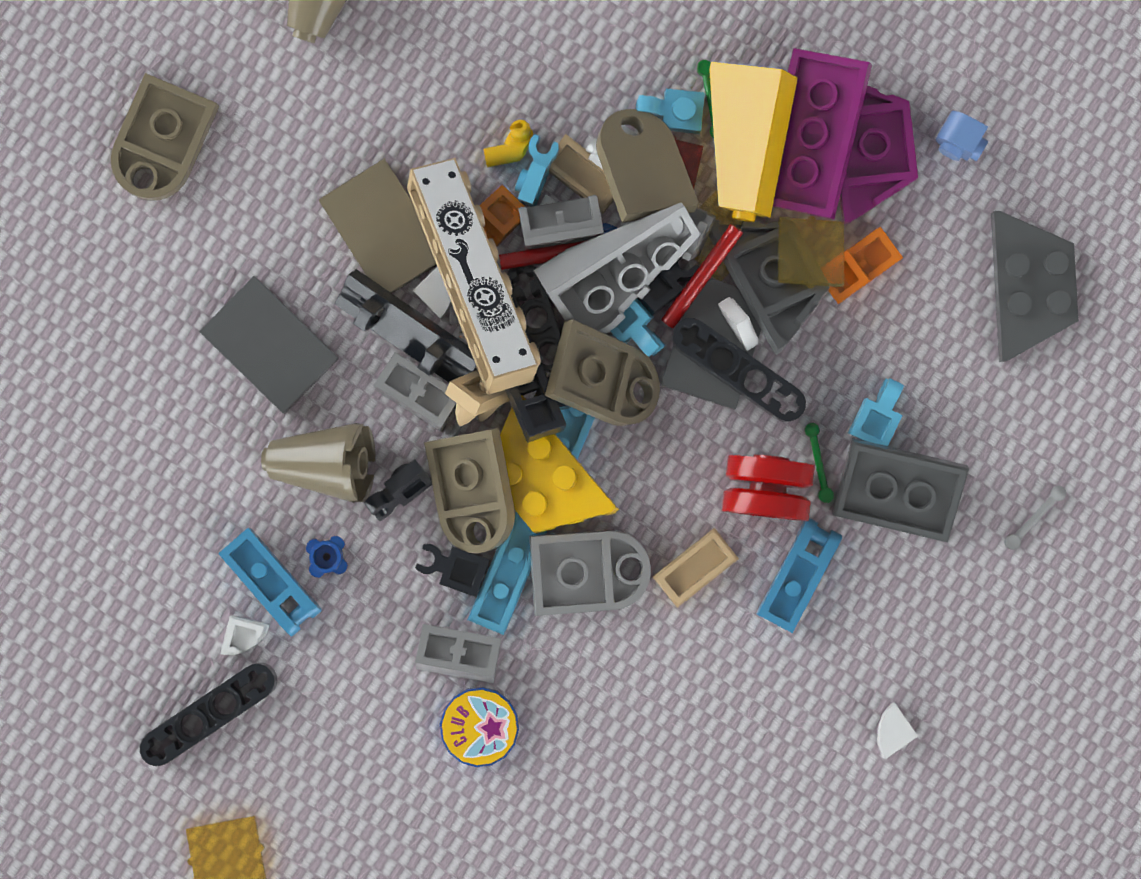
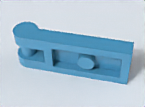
[756,518,842,633]
[218,528,322,637]

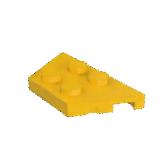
[500,395,619,534]

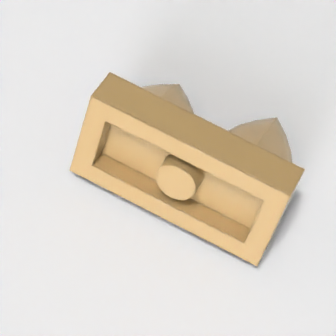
[445,370,510,426]

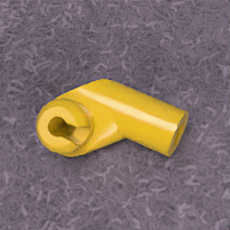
[483,120,533,168]

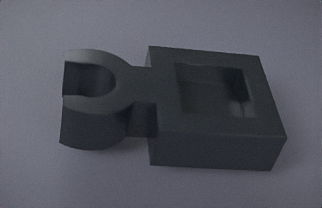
[637,257,699,316]
[363,459,432,521]
[415,544,490,597]

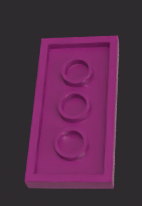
[773,48,872,220]

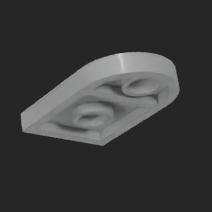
[529,530,651,616]

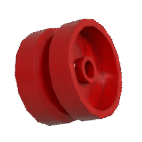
[721,454,815,521]

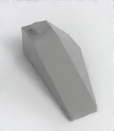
[534,202,701,334]

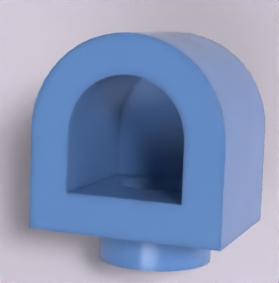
[935,111,989,162]

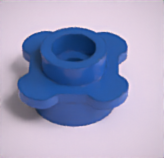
[306,536,348,578]

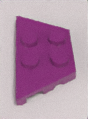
[840,85,918,225]

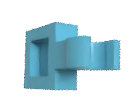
[636,89,705,134]
[515,134,559,207]
[611,298,666,357]
[848,378,904,446]

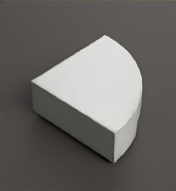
[413,267,451,319]
[718,297,759,351]
[220,615,270,655]
[877,703,918,759]

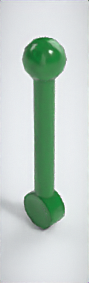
[696,60,714,138]
[804,422,834,503]

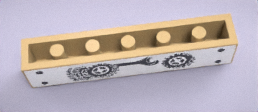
[407,158,541,395]

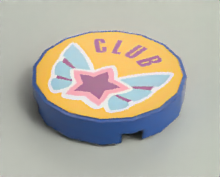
[440,687,519,767]

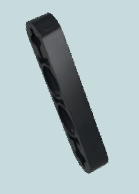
[507,265,571,410]
[672,318,806,422]
[140,663,277,766]

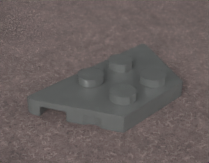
[991,211,1079,362]
[708,220,830,355]

